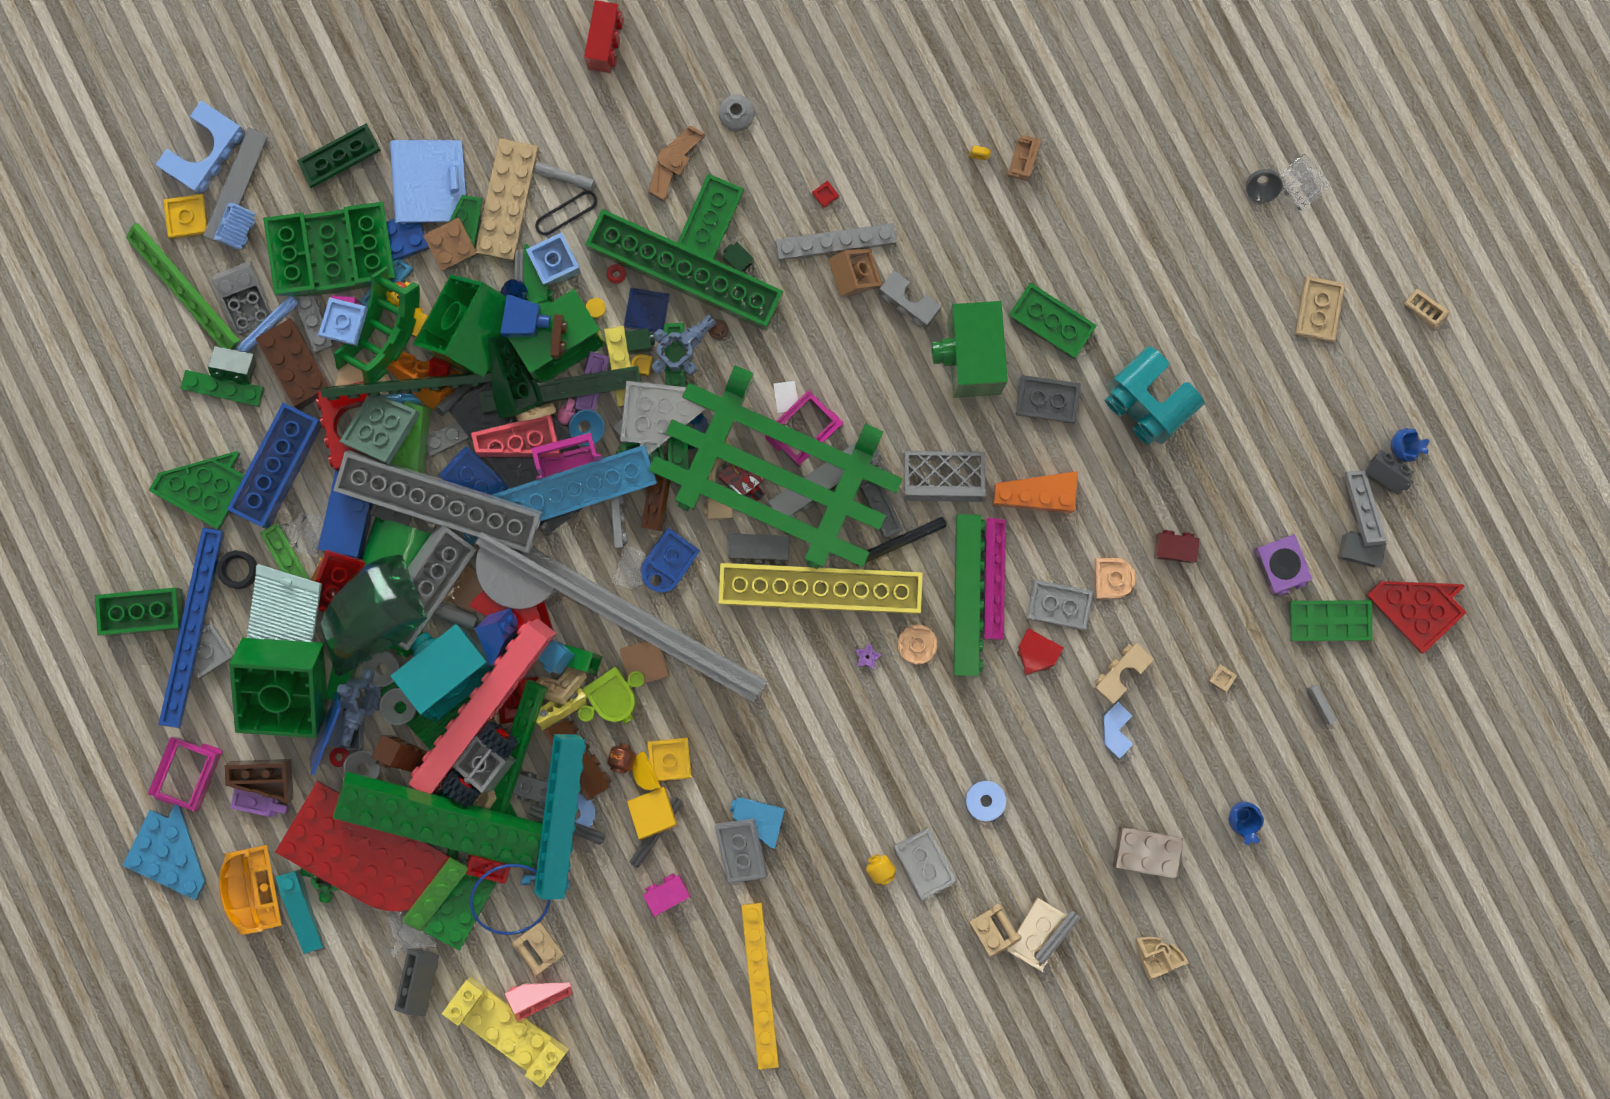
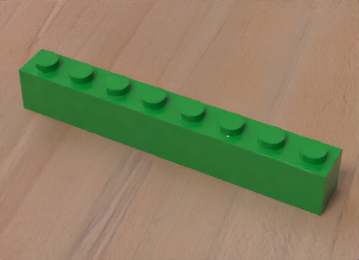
[953,514,985,676]

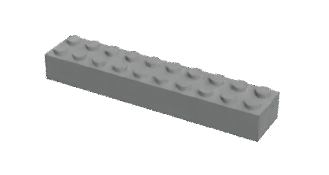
[333,450,543,553]

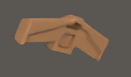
[648,126,705,202]

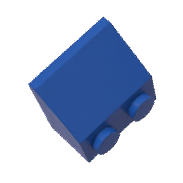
[475,608,518,666]

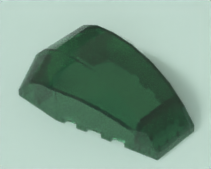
[321,554,427,676]

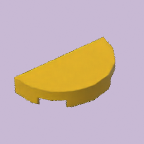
[632,752,661,790]

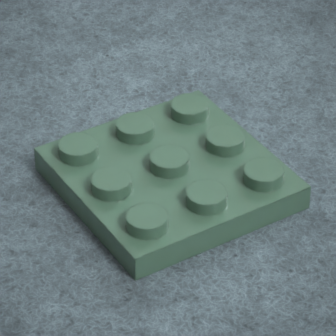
[339,395,420,465]

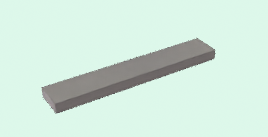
[203,127,267,244]

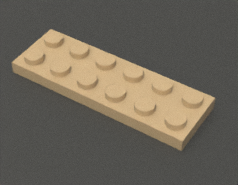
[475,138,539,261]

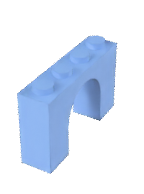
[155,100,245,194]

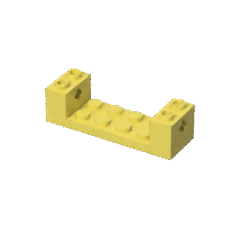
[442,977,569,1087]

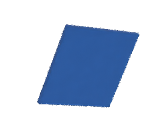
[309,692,341,775]

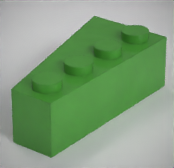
[391,401,431,474]

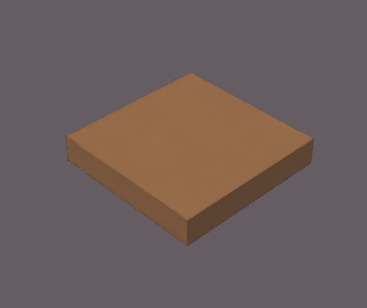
[620,641,669,684]

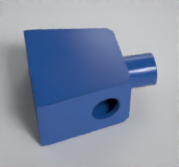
[501,295,551,337]

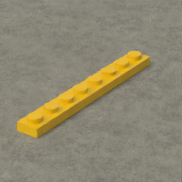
[741,902,779,1070]

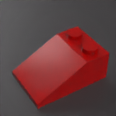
[311,549,366,618]

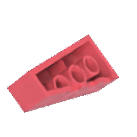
[471,414,562,457]

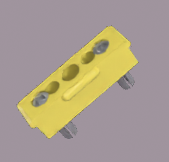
[536,686,587,731]

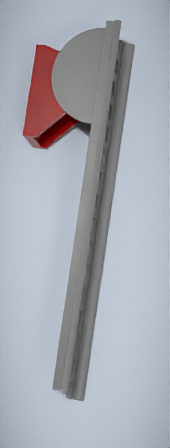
[469,532,768,702]

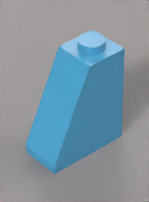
[730,797,785,849]

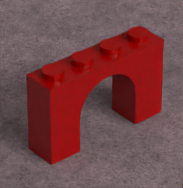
[316,381,368,471]

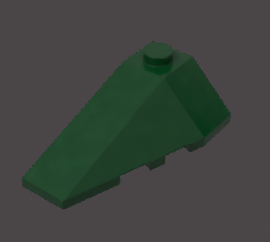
[488,333,544,418]

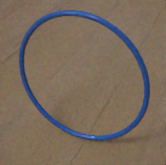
[470,864,551,935]

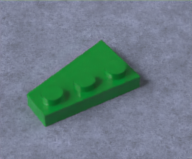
[449,195,483,258]

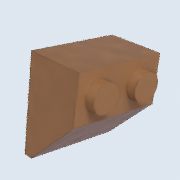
[828,249,882,297]

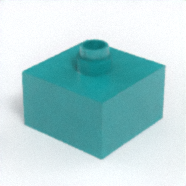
[391,624,495,722]

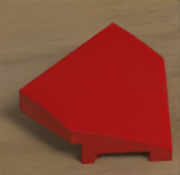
[1017,628,1064,676]

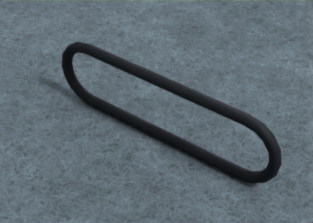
[535,191,597,235]

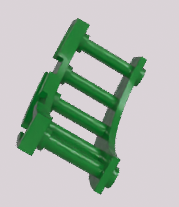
[334,267,420,383]

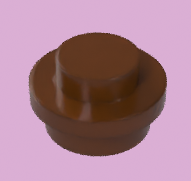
[708,319,728,339]

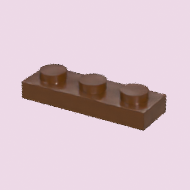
[641,474,671,531]

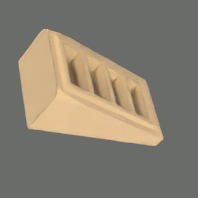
[1404,289,1449,330]

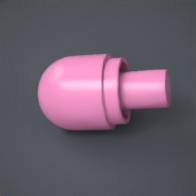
[557,398,576,425]

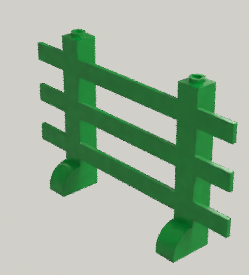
[648,365,903,569]

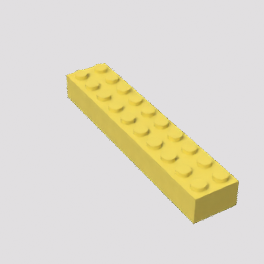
[718,563,923,614]

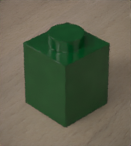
[723,242,754,273]
[625,328,656,355]

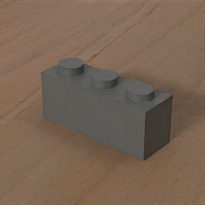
[728,534,790,565]
[394,949,439,1016]

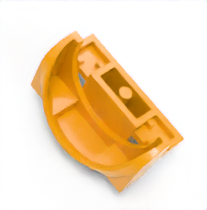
[219,845,282,935]

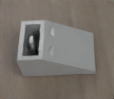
[212,261,272,335]

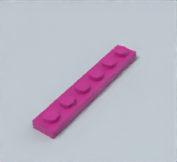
[984,518,1006,640]

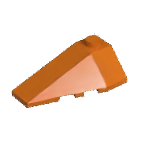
[387,352,461,410]

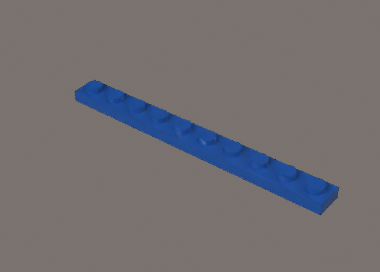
[158,528,224,729]

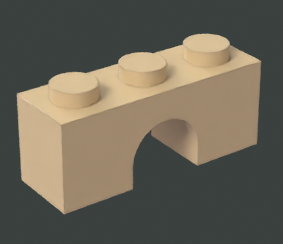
[1094,643,1154,704]

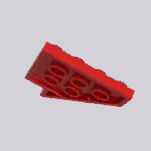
[1366,581,1467,654]

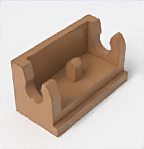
[1008,135,1041,182]

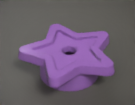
[855,643,881,669]

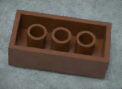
[255,318,331,410]

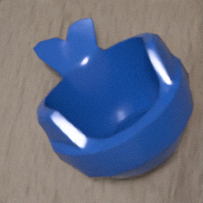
[1390,428,1430,462]
[1228,801,1264,845]

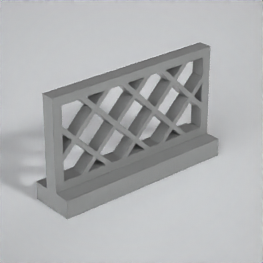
[904,451,986,502]

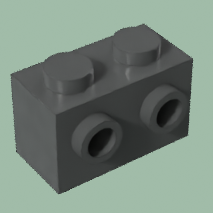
[1337,531,1387,568]

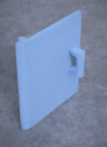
[390,140,466,224]

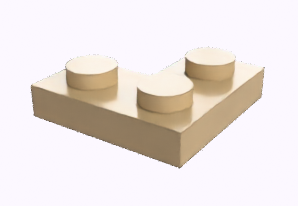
[536,667,587,705]

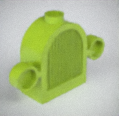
[578,666,645,725]

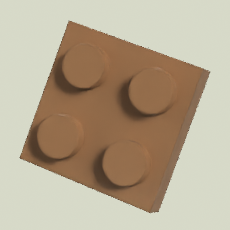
[423,217,478,271]

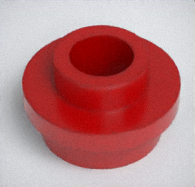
[606,264,626,284]
[329,747,350,767]

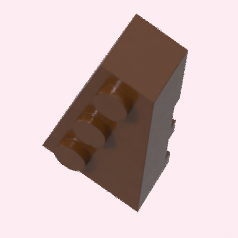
[371,735,428,772]
[224,759,293,803]

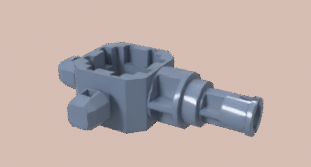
[652,314,717,375]
[337,669,381,748]

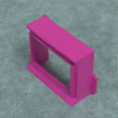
[765,390,843,468]
[531,433,602,480]
[148,737,222,812]

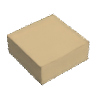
[1208,664,1237,692]

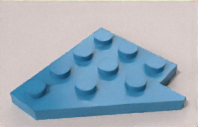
[122,804,206,900]

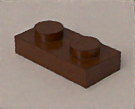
[550,314,568,359]

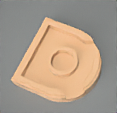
[1095,558,1136,599]

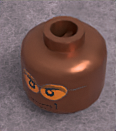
[607,743,636,774]

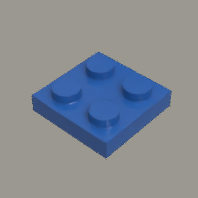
[387,219,430,261]

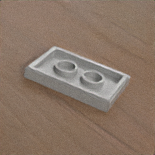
[1026,579,1094,631]
[715,818,768,883]
[893,827,957,900]

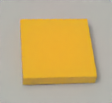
[163,194,208,239]
[647,738,692,781]
[627,787,678,840]

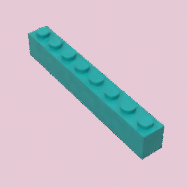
[534,734,586,900]

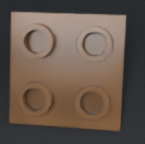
[443,565,483,613]

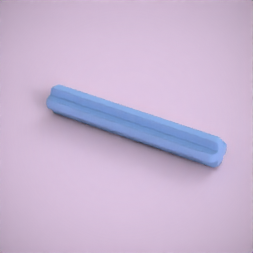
[236,296,299,353]

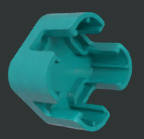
[1104,346,1205,446]

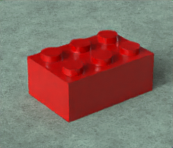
[584,0,624,73]

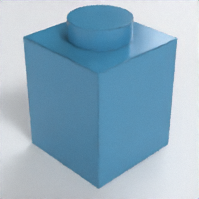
[538,640,575,674]

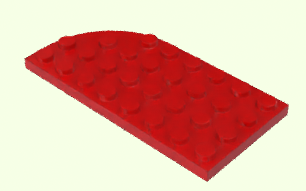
[275,781,460,911]

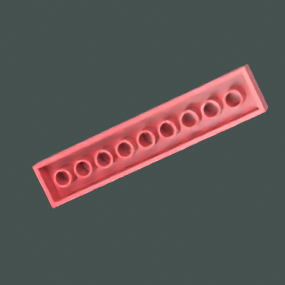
[408,618,557,794]

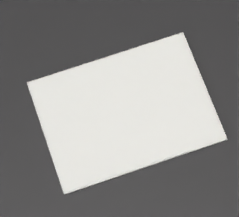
[774,381,798,413]

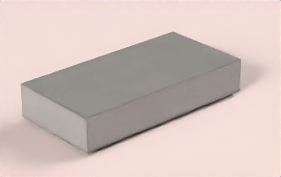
[1307,685,1337,724]

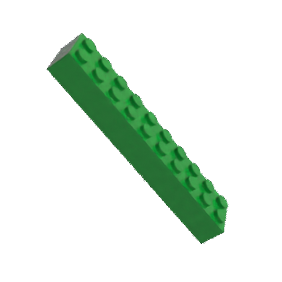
[585,209,783,331]
[333,771,543,869]

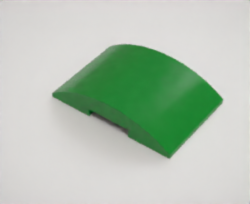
[263,202,395,296]

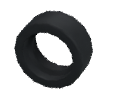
[217,550,257,589]

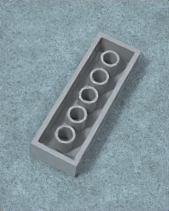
[368,525,477,651]

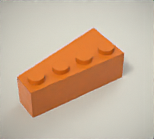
[992,471,1078,513]

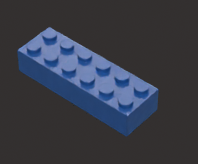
[227,402,322,529]

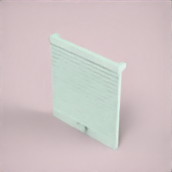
[247,564,322,642]

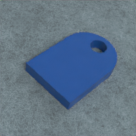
[640,528,700,592]

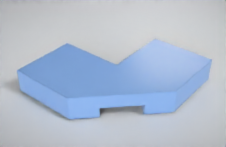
[1103,702,1133,759]

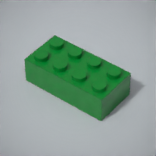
[95,587,184,636]

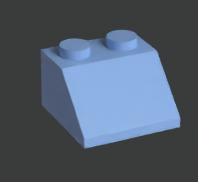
[526,232,581,285]

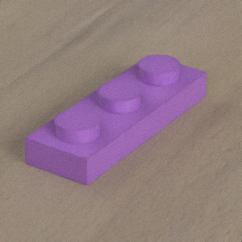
[574,351,609,411]

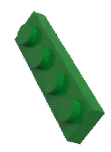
[180,370,264,407]

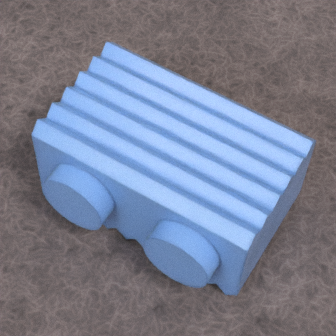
[214,203,255,250]

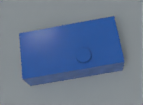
[318,471,373,559]

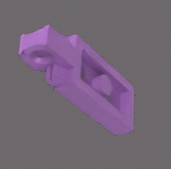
[230,788,290,817]

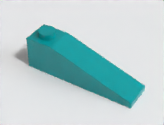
[276,869,324,954]

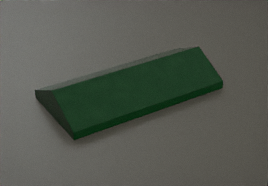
[297,123,381,188]

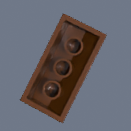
[543,719,611,801]

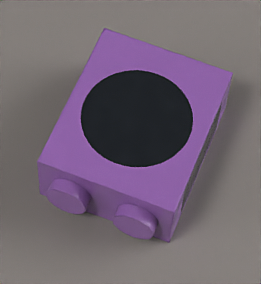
[1254,534,1312,596]

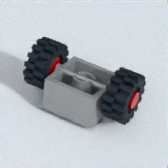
[442,721,518,807]

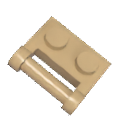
[970,903,1022,958]
[511,922,564,977]

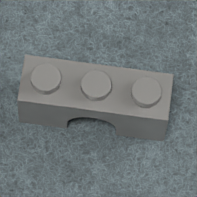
[879,270,942,328]

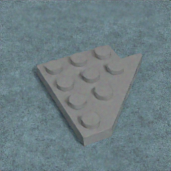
[620,381,706,455]

